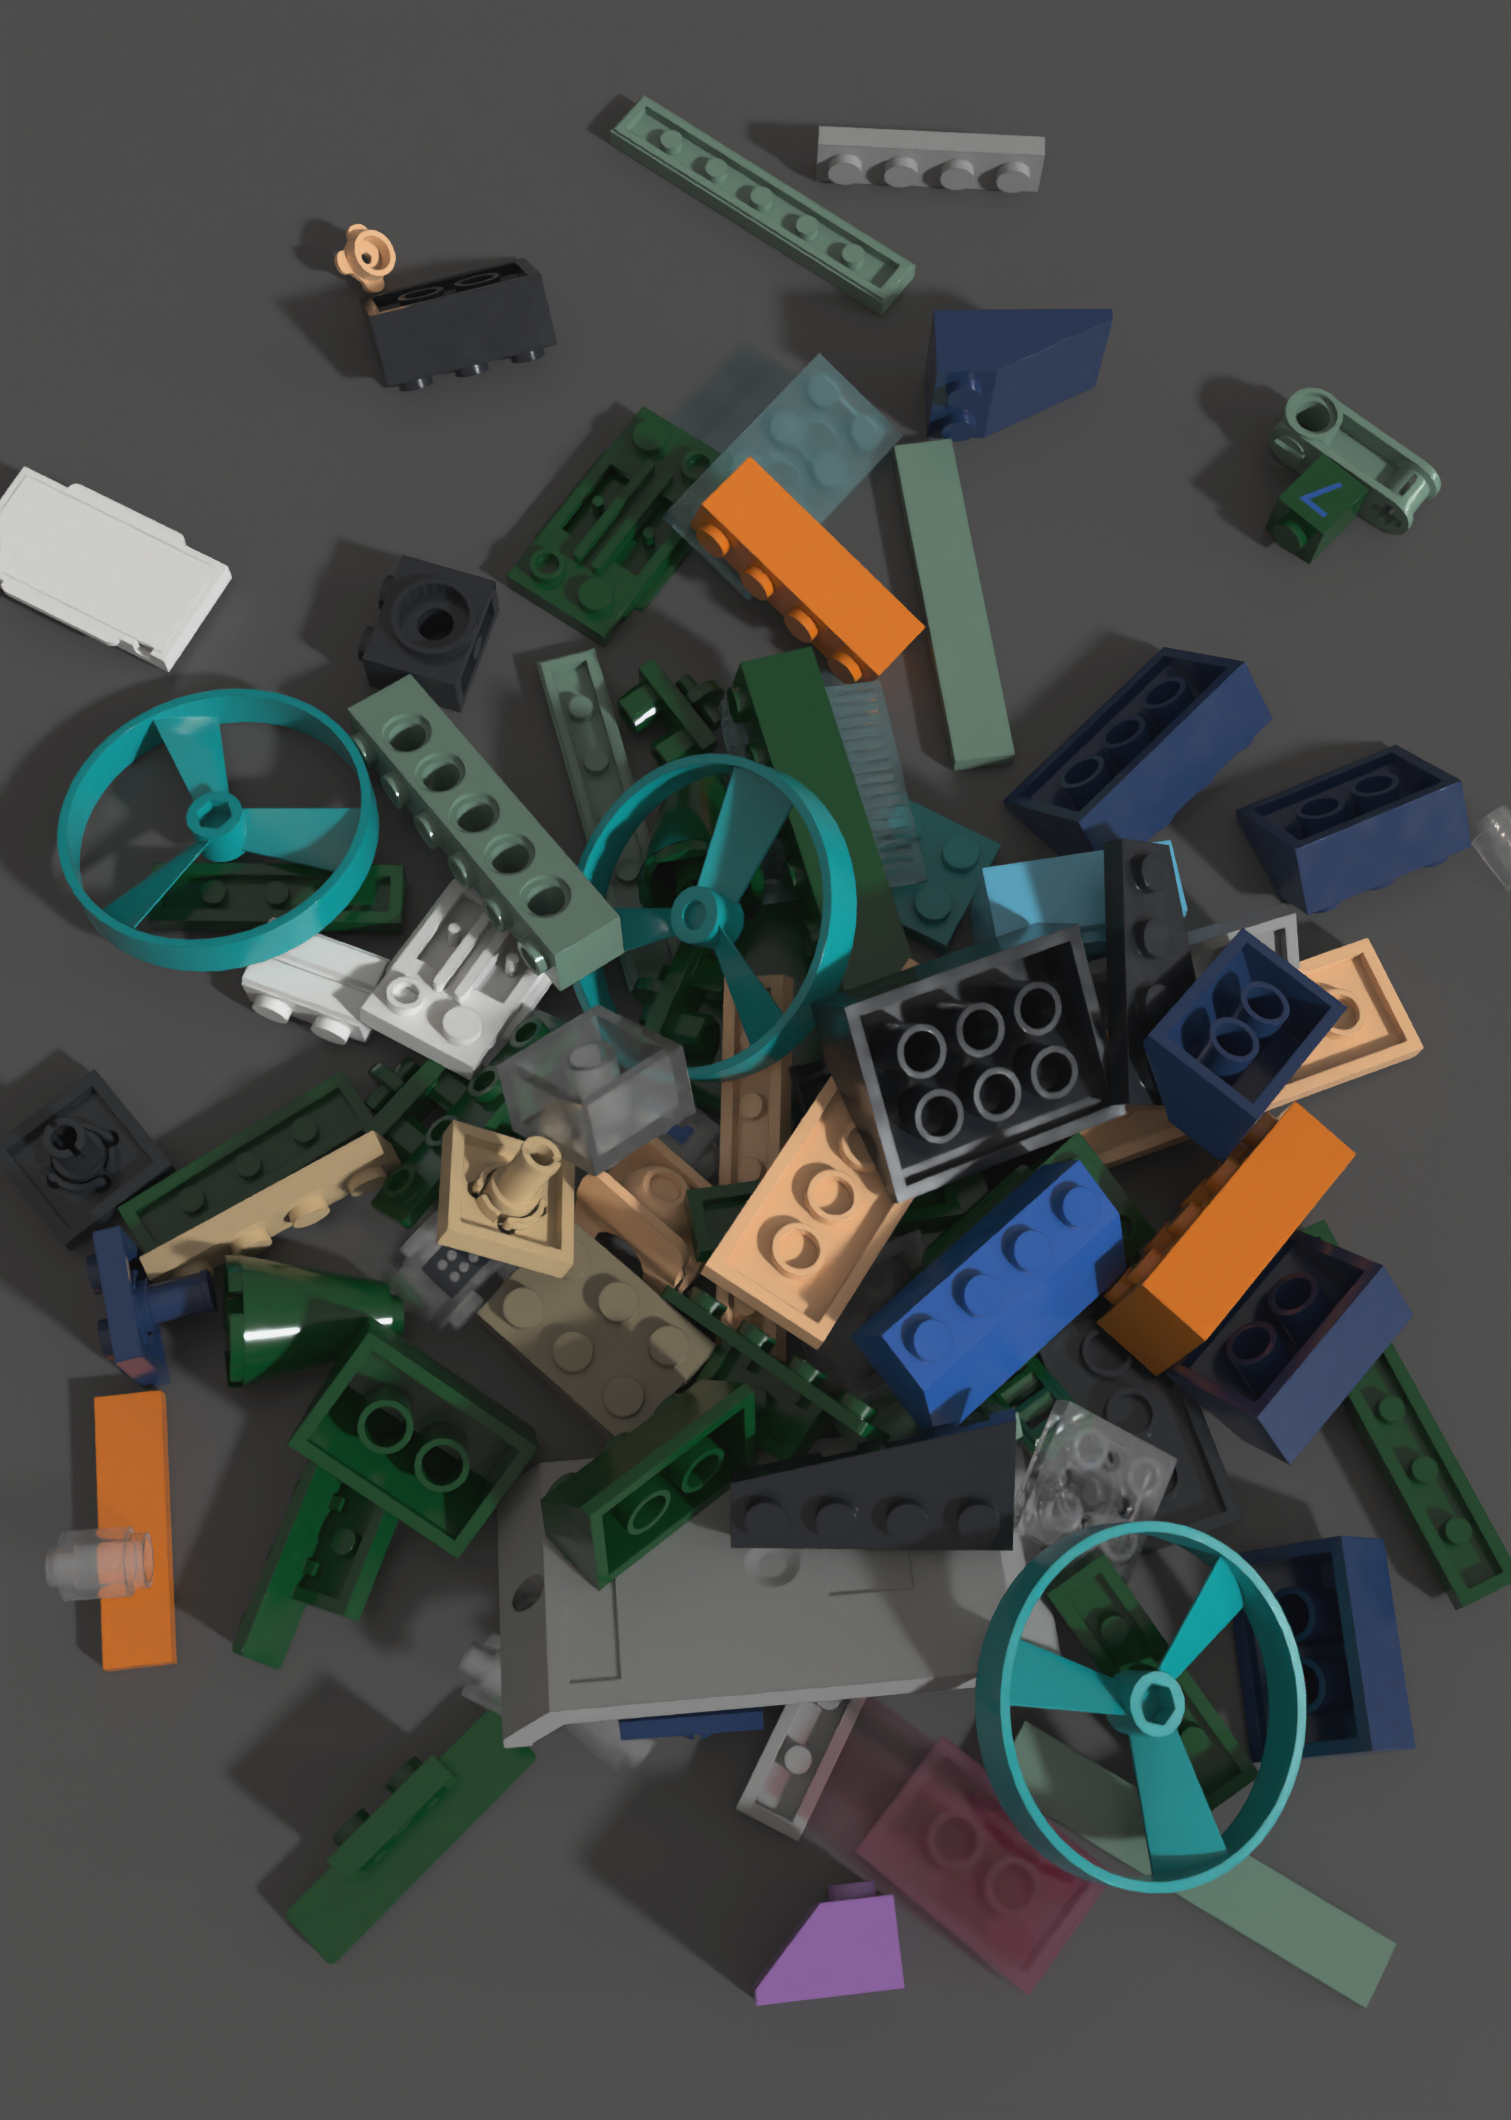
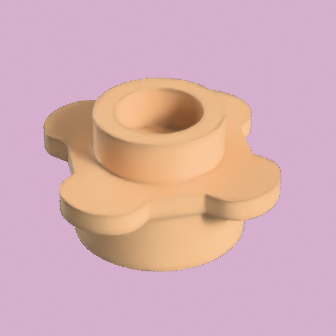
[334,224,396,294]

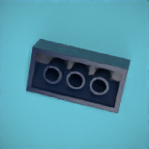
[1003,647,1273,856]

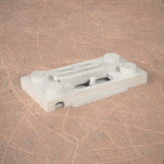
[0,466,232,672]
[360,872,553,1081]

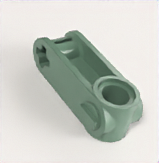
[1268,387,1441,535]

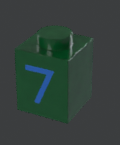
[1265,453,1369,564]

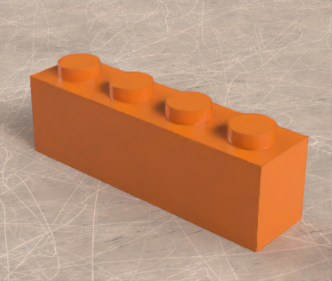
[690,456,925,693]

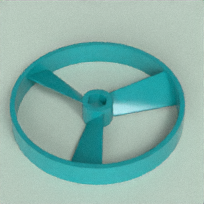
[57,688,379,972]
[573,753,857,1082]
[975,1521,1307,1893]

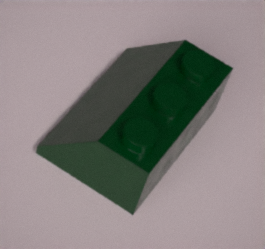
[287,1316,539,1559]
[540,1379,757,1591]

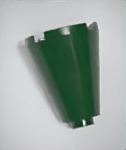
[638,773,764,921]
[223,1254,404,1389]

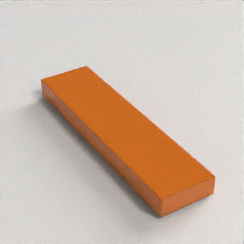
[94,1390,177,1672]

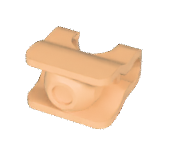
[574,1131,712,1304]

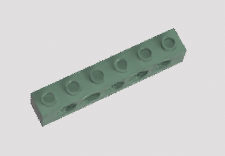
[347,674,624,992]

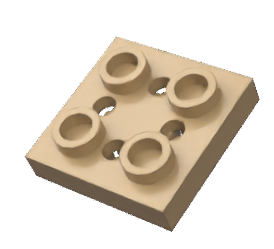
[436,1120,575,1279]

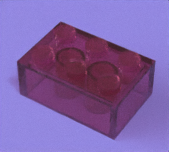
[851,1735,1113,1995]

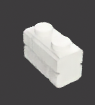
[241,917,391,1045]

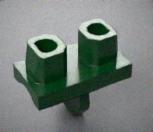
[617,658,725,767]
[632,941,725,1067]
[362,1056,469,1162]

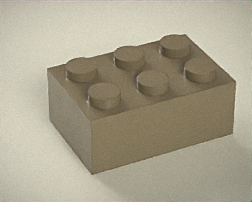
[476,1221,717,1442]

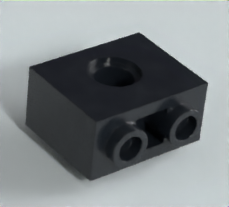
[358,555,500,713]

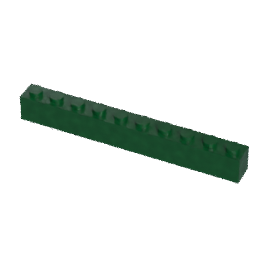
[727,646,988,1271]

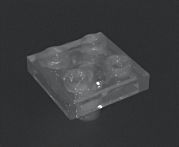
[1013,1400,1178,1585]

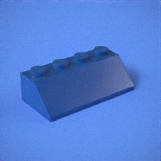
[850,1159,1127,1434]

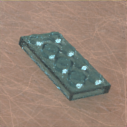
[662,353,903,601]

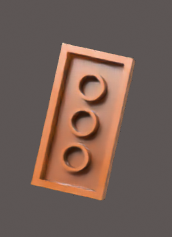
[1096,1101,1356,1376]

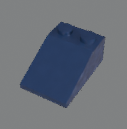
[924,309,1113,442]

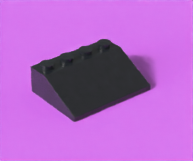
[810,922,1126,1203]

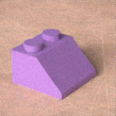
[752,1881,905,2006]

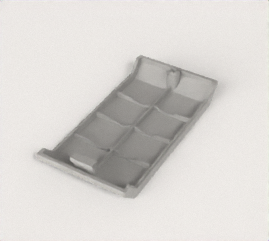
[497,1437,1061,1748]

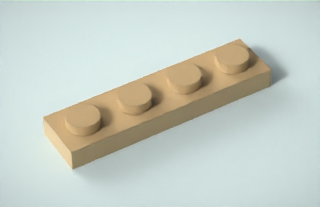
[139,1130,402,1283]

